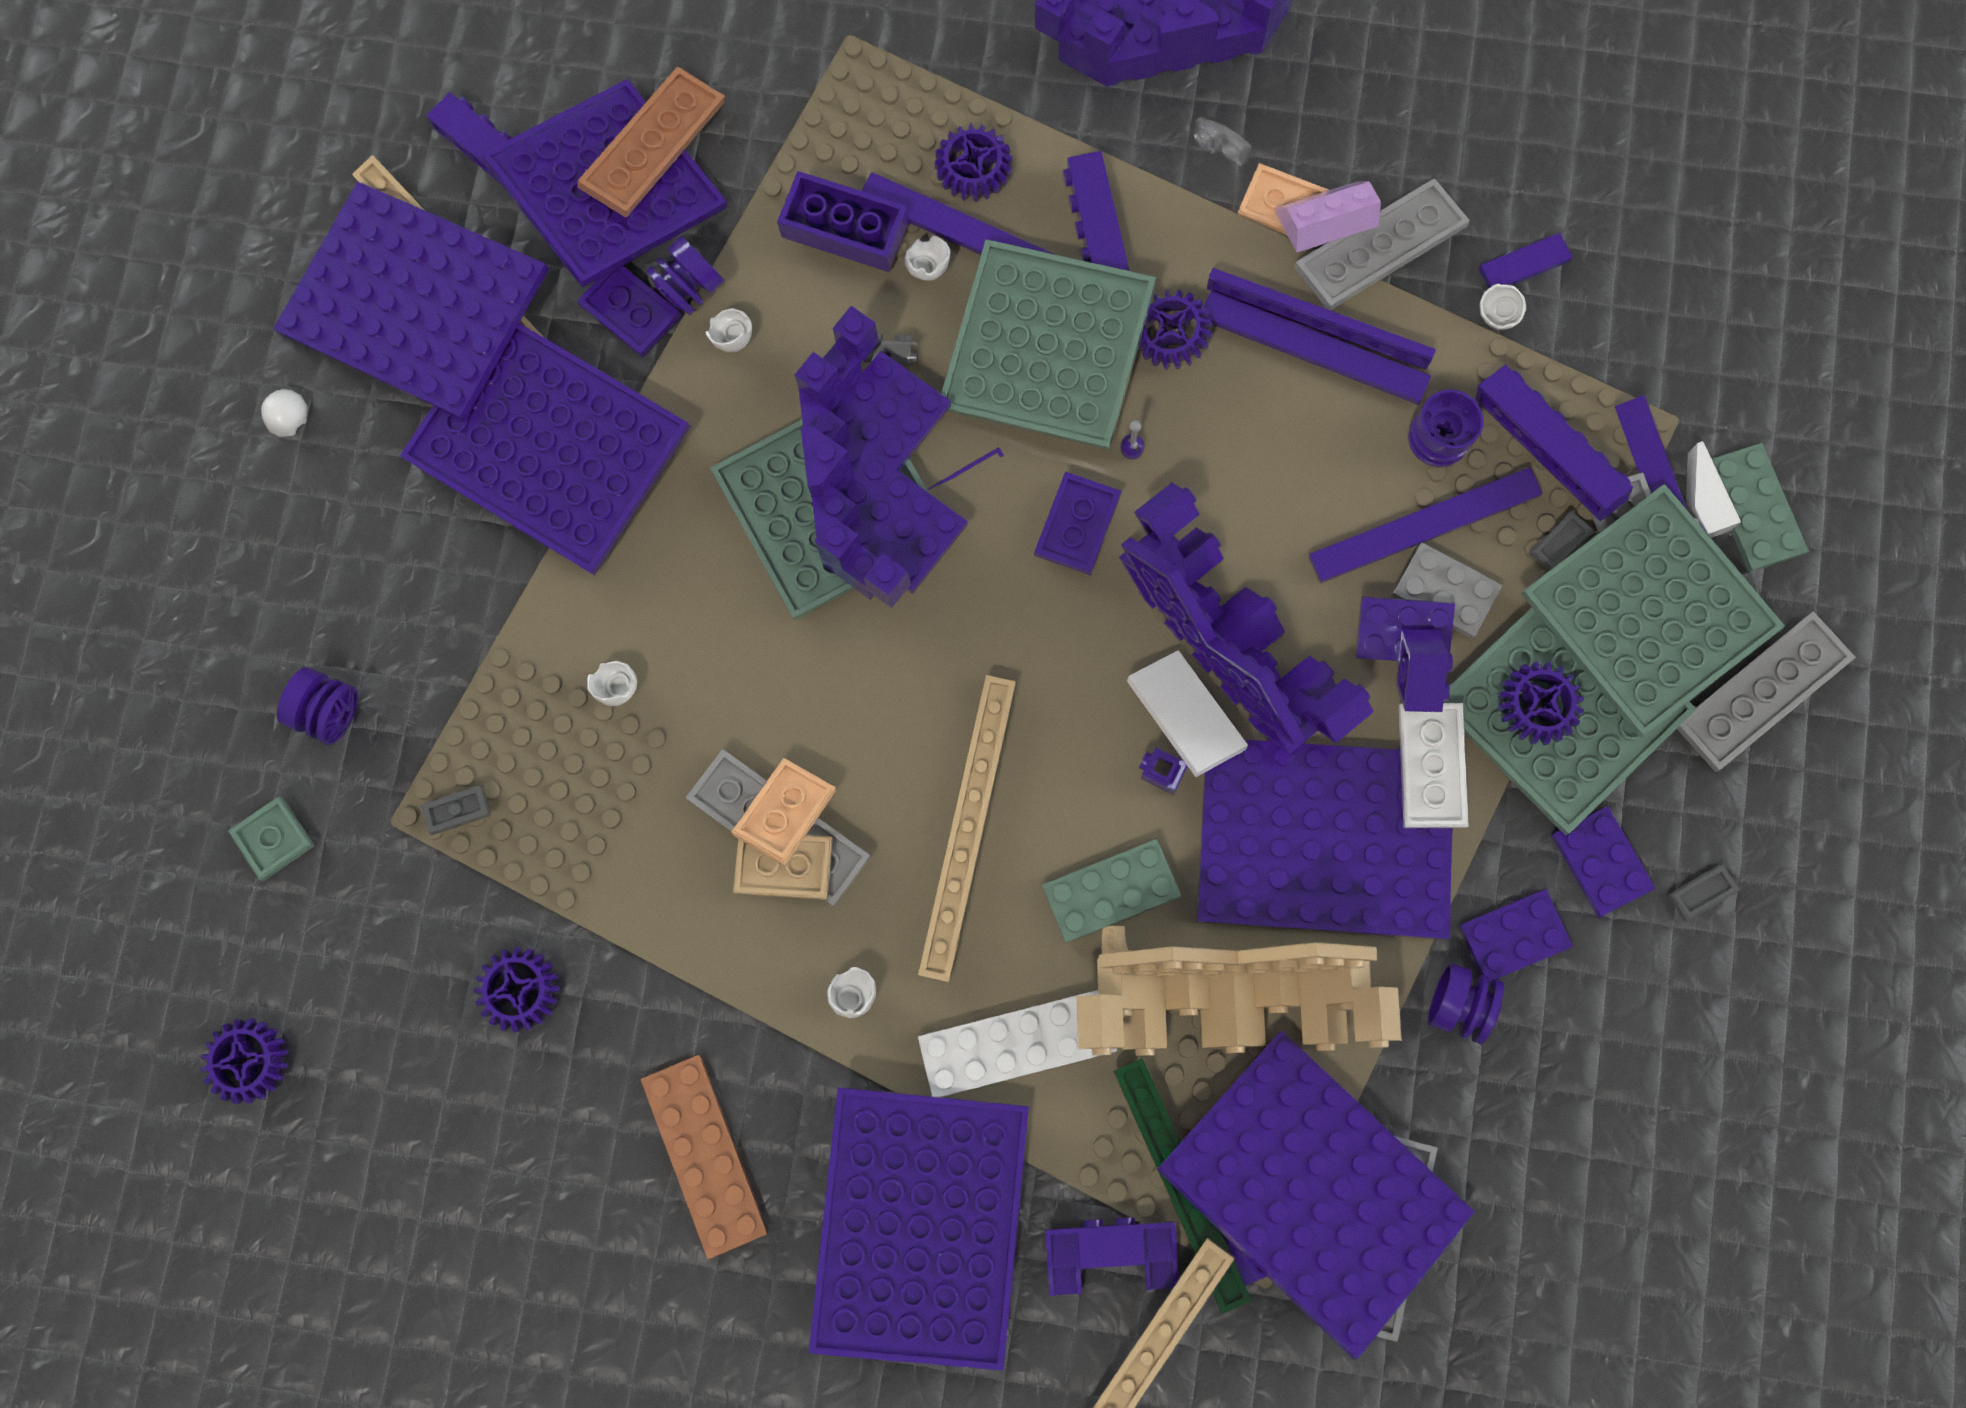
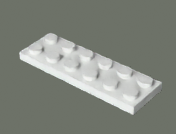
[918,990,1117,1097]

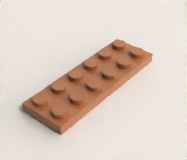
[578,67,725,218]
[640,1055,769,1259]

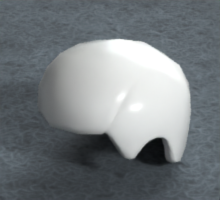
[904,236,951,281]
[1480,284,1526,329]
[706,308,752,353]
[261,389,308,437]
[587,661,638,707]
[827,967,876,1018]

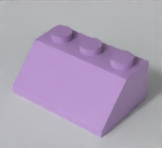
[1275,181,1381,253]

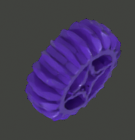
[934,123,1012,202]
[1138,289,1213,370]
[1498,661,1584,745]
[474,947,560,1033]
[199,1018,289,1104]

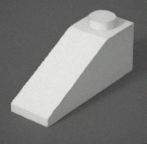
[1686,441,1741,538]

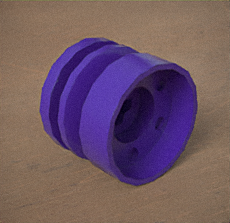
[646,236,725,316]
[1408,389,1484,468]
[277,667,359,745]
[1428,963,1504,1044]

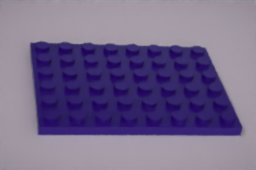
[273,181,549,421]
[400,323,691,575]
[1197,740,1453,940]
[1156,1030,1475,1360]
[808,1087,1029,1371]

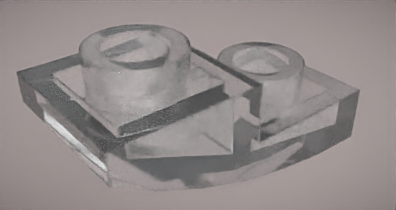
[1194,117,1252,167]

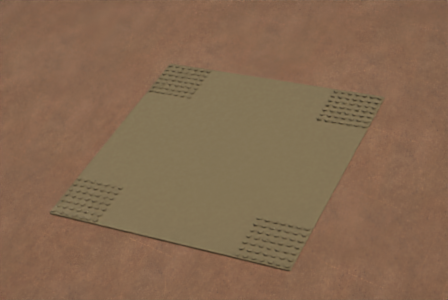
[391,35,1679,1288]

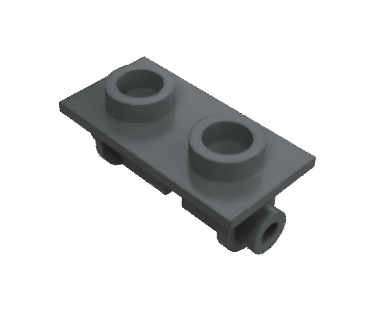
[863,333,919,366]

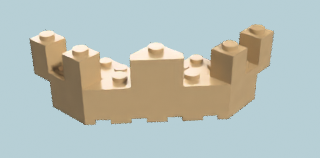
[1076,943,1402,1056]

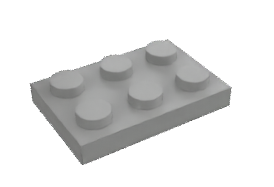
[1392,542,1503,639]

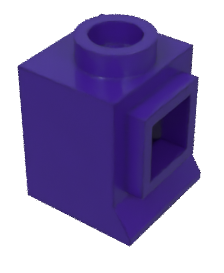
[1139,748,1188,795]

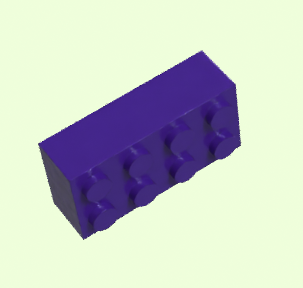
[777,171,909,272]

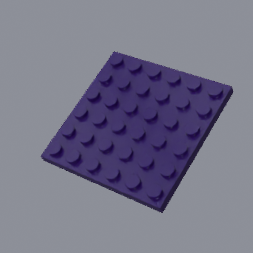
[482,79,727,288]

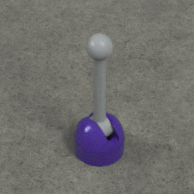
[1120,420,1144,460]

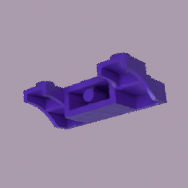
[1045,1217,1178,1296]

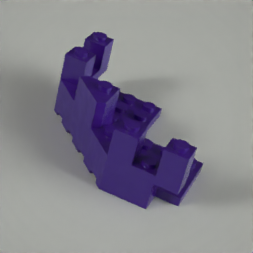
[1035,0,1292,87]
[794,306,968,608]
[1119,482,1374,754]

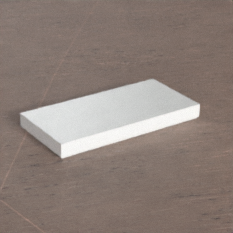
[1127,650,1248,777]
[1398,703,1468,828]

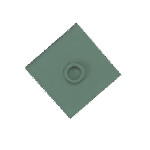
[228,796,315,881]

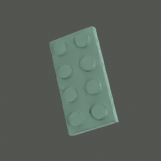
[1712,443,1809,573]
[1042,839,1181,944]

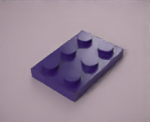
[577,266,681,358]
[1034,471,1121,576]
[1355,596,1455,661]
[1551,806,1656,918]
[1459,889,1573,982]

